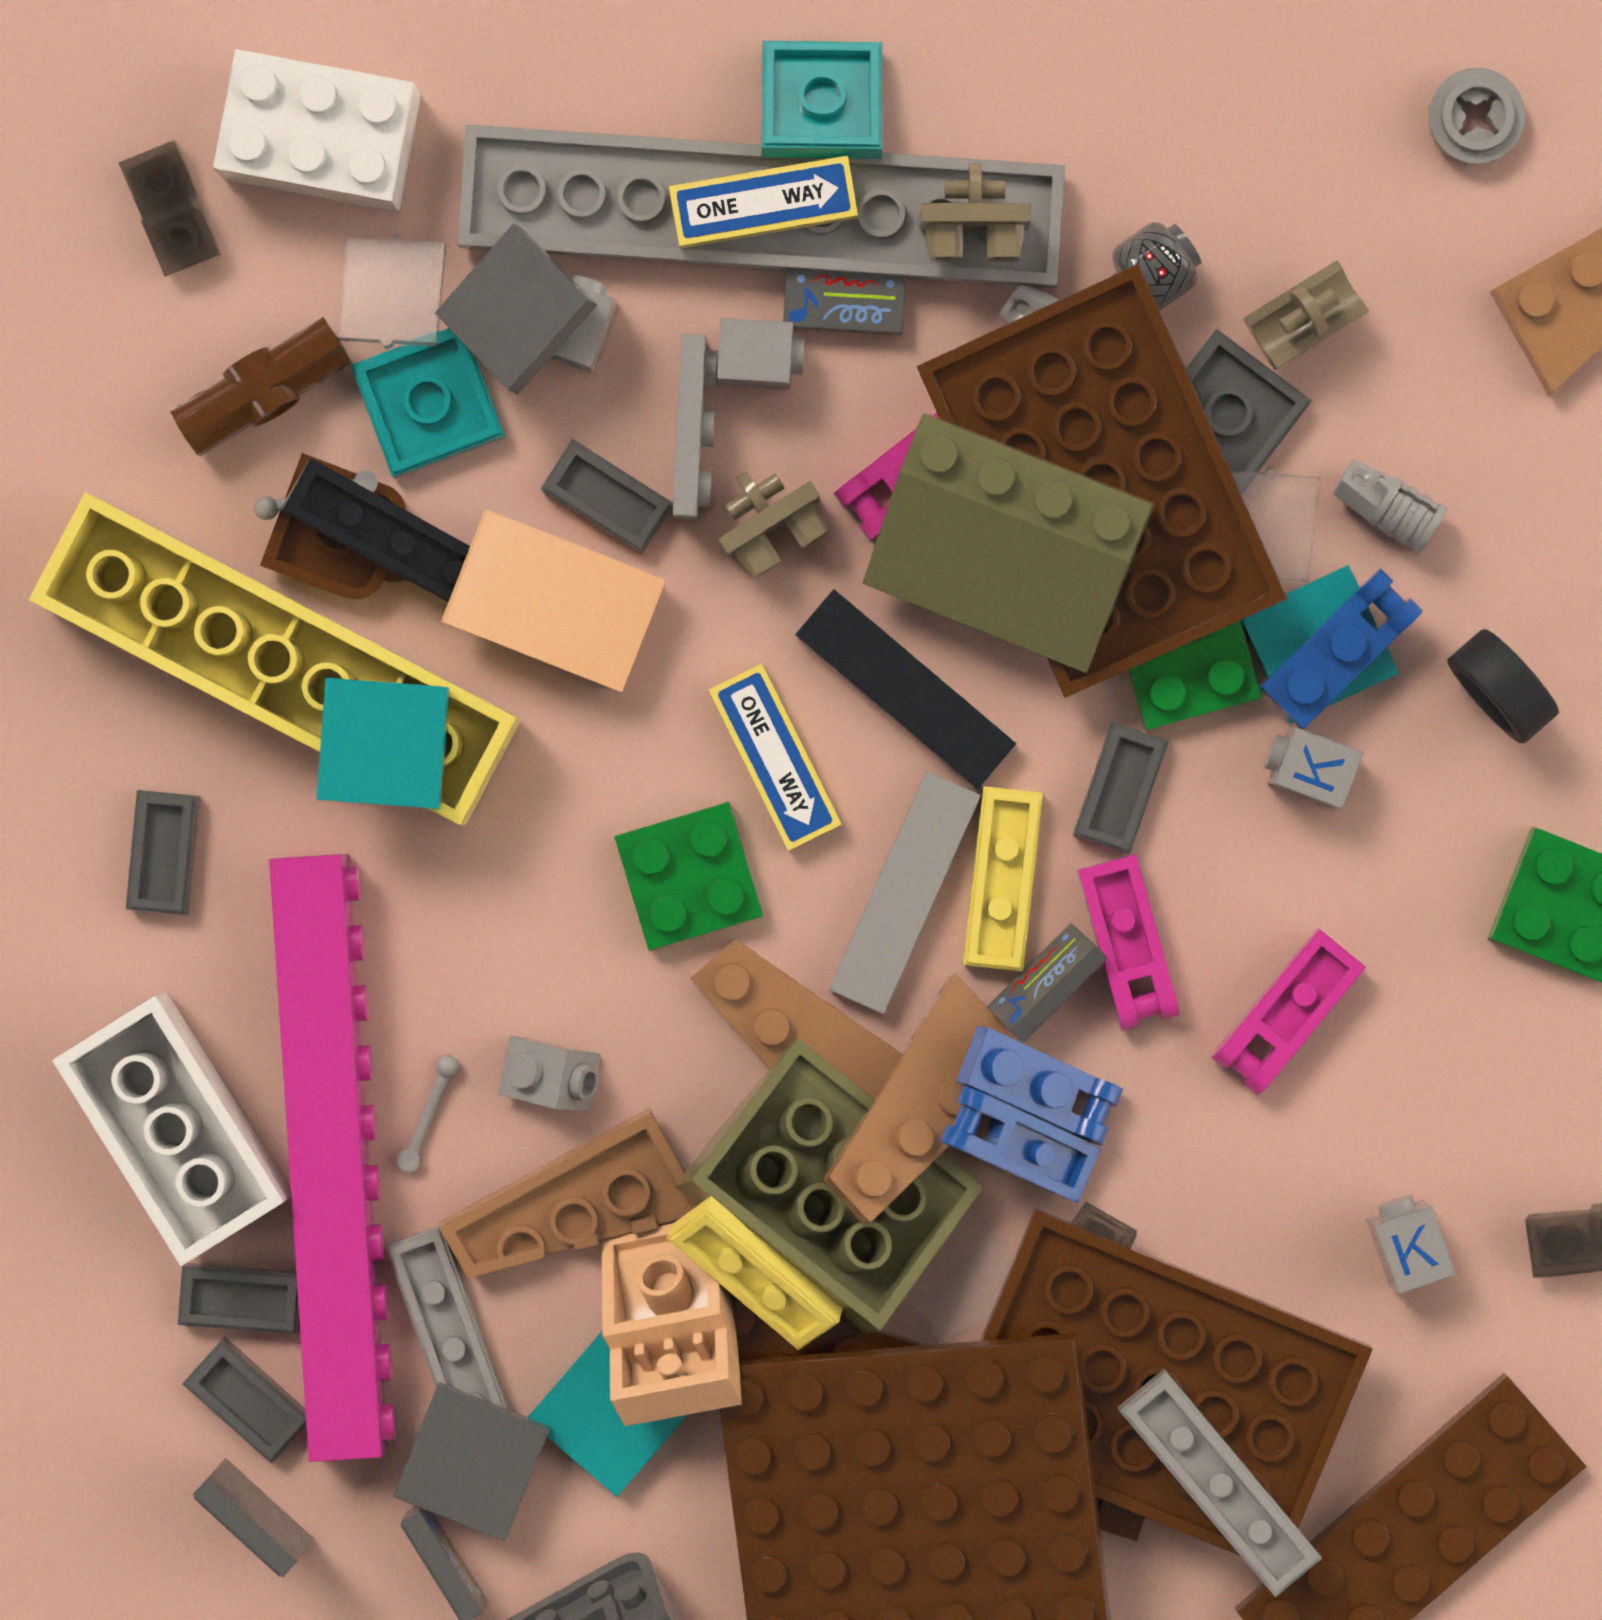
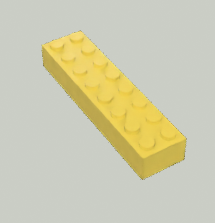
[29,492,521,825]

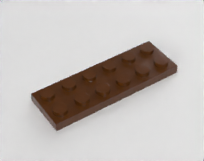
[1234,1373,1587,1620]

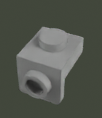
[498,1036,600,1111]

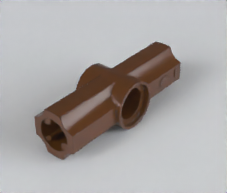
[170,317,352,457]

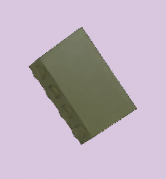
[862,414,1155,673]
[675,1037,984,1335]

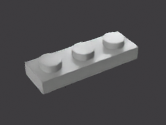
[673,333,718,520]

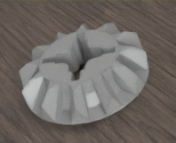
[1428,68,1525,165]

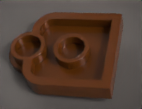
[260,453,406,600]

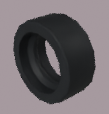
[1447,629,1559,743]

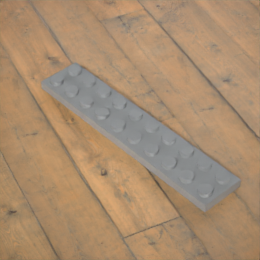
[457,124,1065,288]

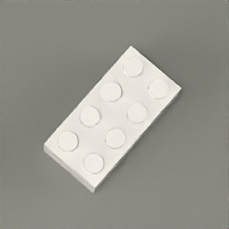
[52,992,291,1266]

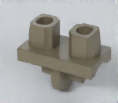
[919,163,1031,262]
[1243,260,1369,370]
[718,471,829,579]

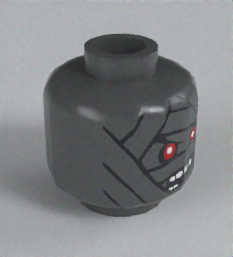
[1110,222,1202,311]

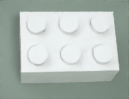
[213,49,421,213]

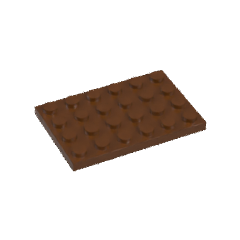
[916,264,1287,698]
[980,1208,1373,1556]

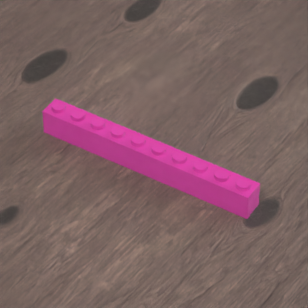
[269,853,397,1462]

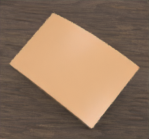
[441,510,666,692]
[602,1224,742,1426]

